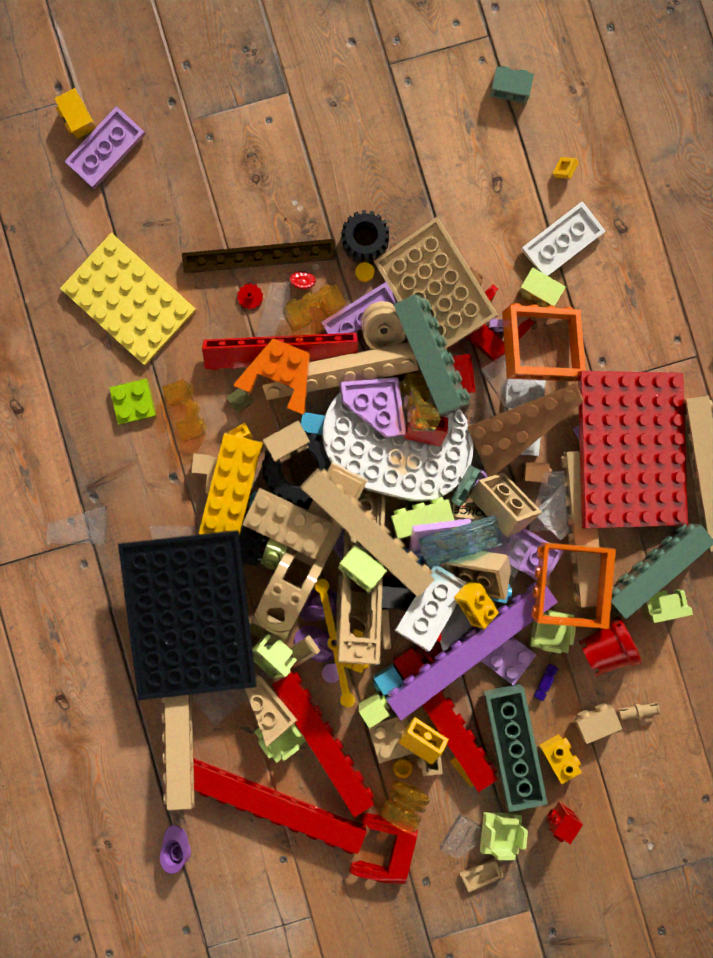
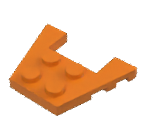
[233,339,310,415]

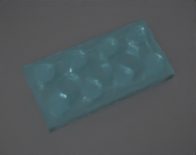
[418,515,502,568]

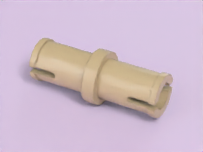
[618,702,660,721]

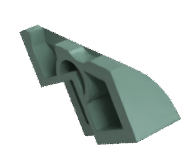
[451,465,482,506]

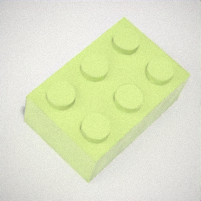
[390,497,455,539]

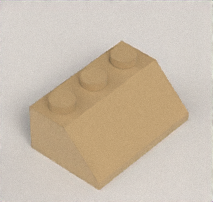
[469,472,541,537]
[445,549,511,600]

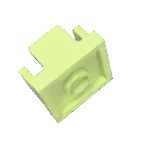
[641,589,693,623]
[529,610,576,654]
[253,634,297,680]
[254,723,306,763]
[480,812,528,860]

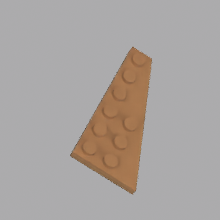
[467,382,584,477]

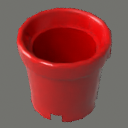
[578,617,642,677]

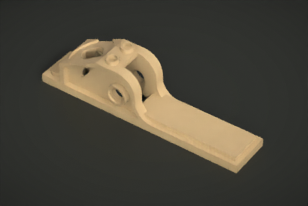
[250,462,368,645]
[336,489,385,665]

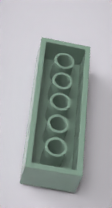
[394,294,470,414]
[611,523,713,619]
[483,684,548,812]

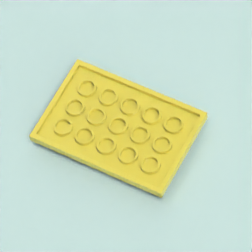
[60,233,196,366]

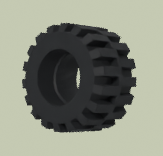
[341,210,389,263]

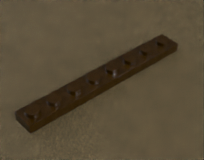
[182,239,336,274]

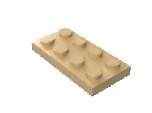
[242,488,332,559]

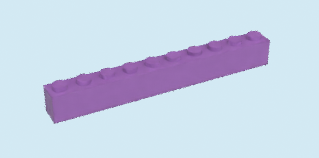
[385,582,558,721]

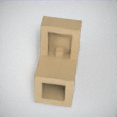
[192,453,217,494]

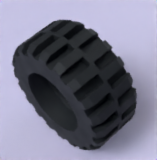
[262,431,331,505]

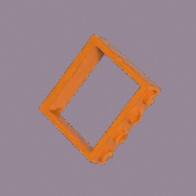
[502,303,586,382]
[531,542,616,629]

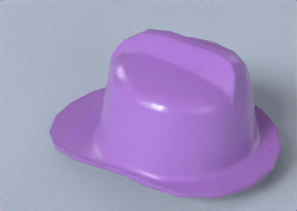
[299,589,337,621]
[294,625,336,663]
[160,825,191,874]

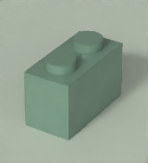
[490,66,534,104]

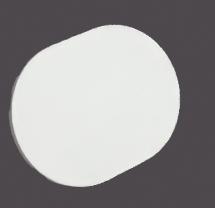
[322,377,473,502]

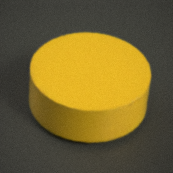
[355,262,374,283]
[393,757,412,778]

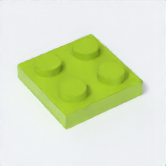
[109,378,157,425]

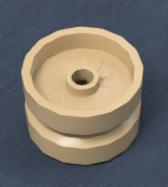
[361,301,405,349]

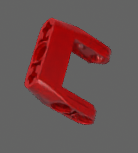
[466,284,535,363]
[349,813,418,885]

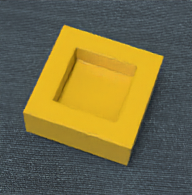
[552,157,579,179]
[228,422,253,439]

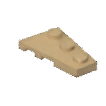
[245,675,298,747]

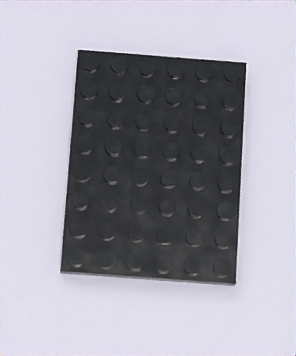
[118,530,257,701]

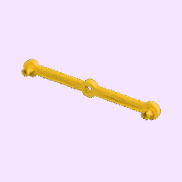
[315,578,355,708]

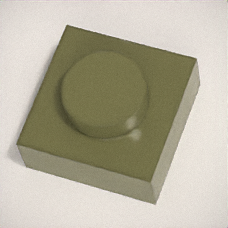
[226,388,253,413]

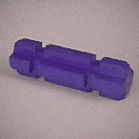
[534,664,559,701]

